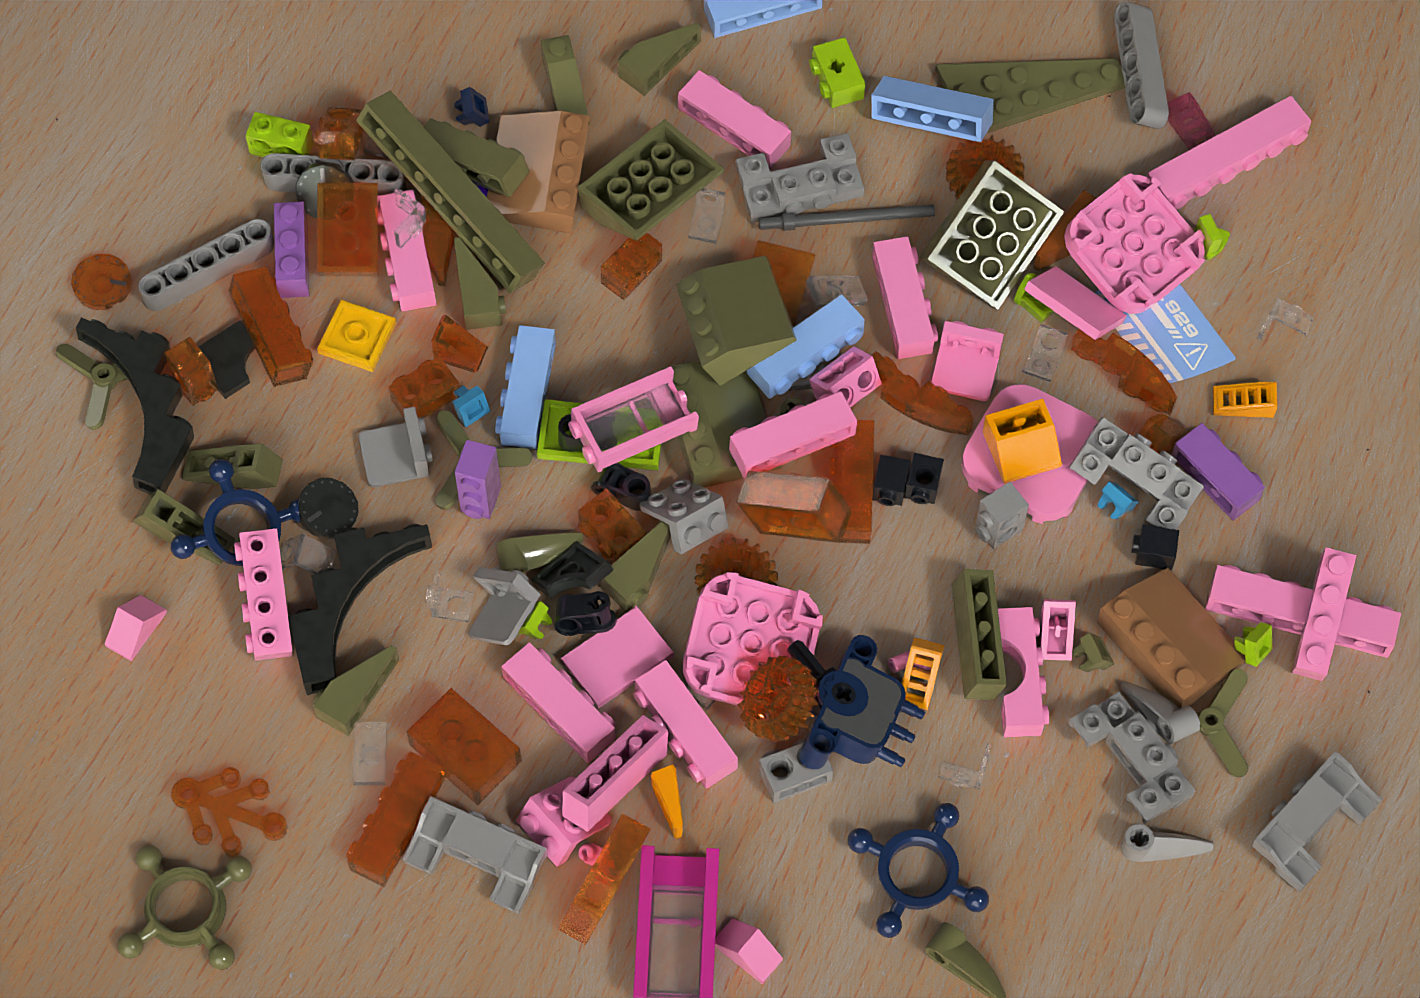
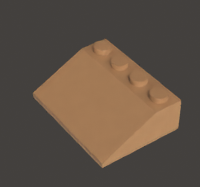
[487,111,590,233]
[1097,568,1246,708]

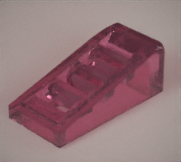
[1167,92,1216,150]

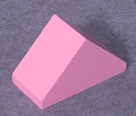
[105,595,167,661]
[1039,599,1076,660]
[715,918,783,984]

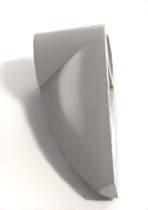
[1121,681,1200,744]
[1121,824,1213,862]

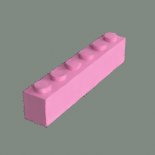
[1147,96,1311,210]
[1205,565,1401,658]

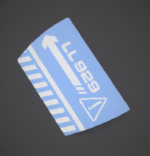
[1095,284,1236,386]

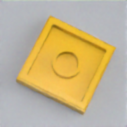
[317,300,396,372]

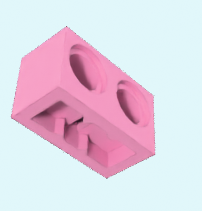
[809,346,882,407]

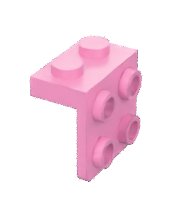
[931,321,1004,401]
[516,777,612,867]

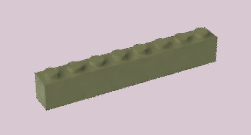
[356,90,545,294]

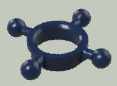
[170,459,301,566]
[848,803,989,938]

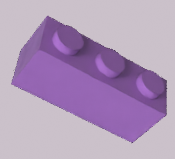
[274,201,309,298]
[1171,423,1265,521]
[455,440,501,519]

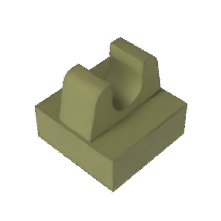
[1072,633,1114,672]

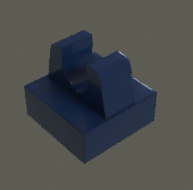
[454,87,489,127]

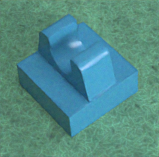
[452,385,490,427]
[1098,481,1139,519]

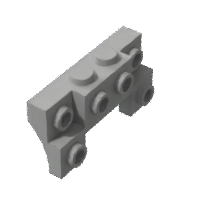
[736,133,864,223]
[1069,417,1204,530]
[1068,692,1196,824]
[1252,751,1382,892]
[403,796,547,914]

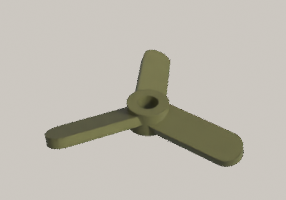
[56,344,127,430]
[436,410,532,510]
[1196,669,1248,777]

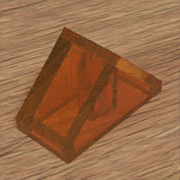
[431,315,488,373]
[1139,412,1186,454]

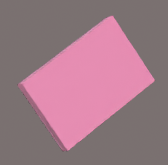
[1024,266,1127,340]
[561,606,674,709]

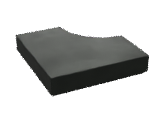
[191,320,258,399]
[531,541,613,598]

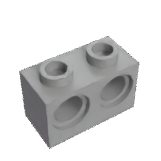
[975,482,1029,549]
[759,738,833,804]

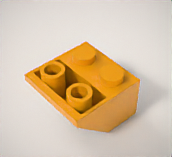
[982,398,1062,484]

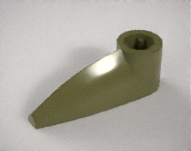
[496,532,583,573]
[925,922,1006,998]

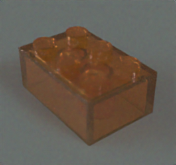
[317,183,379,276]
[736,470,852,543]
[406,688,522,806]

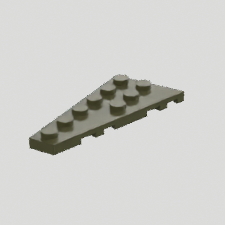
[935,59,1125,134]

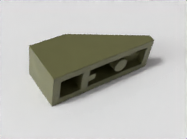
[618,23,701,96]
[541,35,589,125]
[454,237,506,330]
[182,443,283,489]
[133,489,236,565]
[601,521,671,612]
[313,645,399,736]

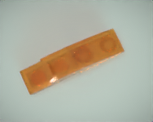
[1071,329,1177,416]
[871,351,974,435]
[558,813,651,945]

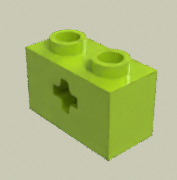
[809,37,865,108]

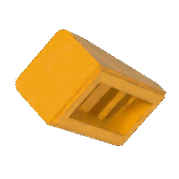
[1213,382,1277,418]
[902,638,944,710]
[651,764,683,839]

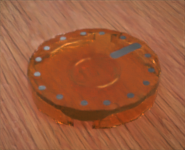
[71,254,132,310]

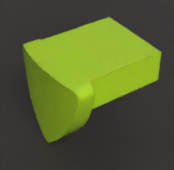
[1194,214,1230,260]
[1014,273,1054,323]

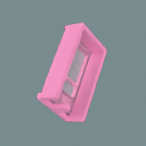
[568,366,699,472]

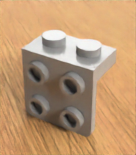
[359,407,433,488]
[640,479,729,554]
[468,567,541,645]

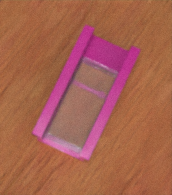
[633,845,719,998]

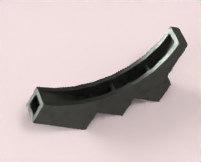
[76,317,194,494]
[288,524,432,695]

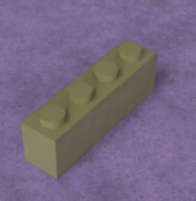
[424,118,529,198]
[951,569,1007,700]

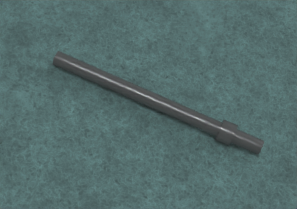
[759,205,935,231]

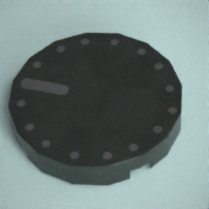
[295,162,355,220]
[298,478,359,539]

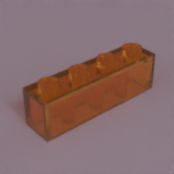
[228,267,313,387]
[828,420,874,544]
[346,751,446,887]

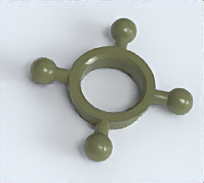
[117,845,252,970]

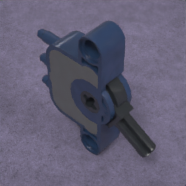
[787,635,925,770]

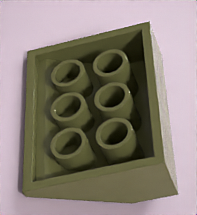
[577,119,724,241]
[919,160,1064,310]
[676,255,797,386]
[662,362,782,487]

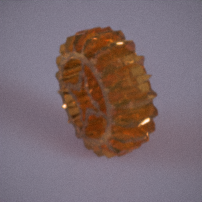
[946,134,1025,200]
[694,537,778,596]
[737,655,819,742]

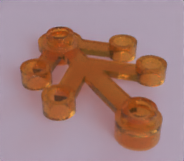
[171,767,288,857]

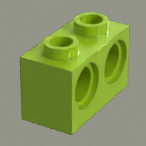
[245,112,314,157]

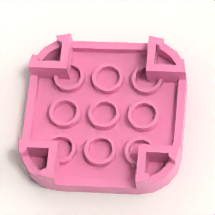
[1064,173,1206,314]
[961,385,1098,524]
[683,572,823,714]

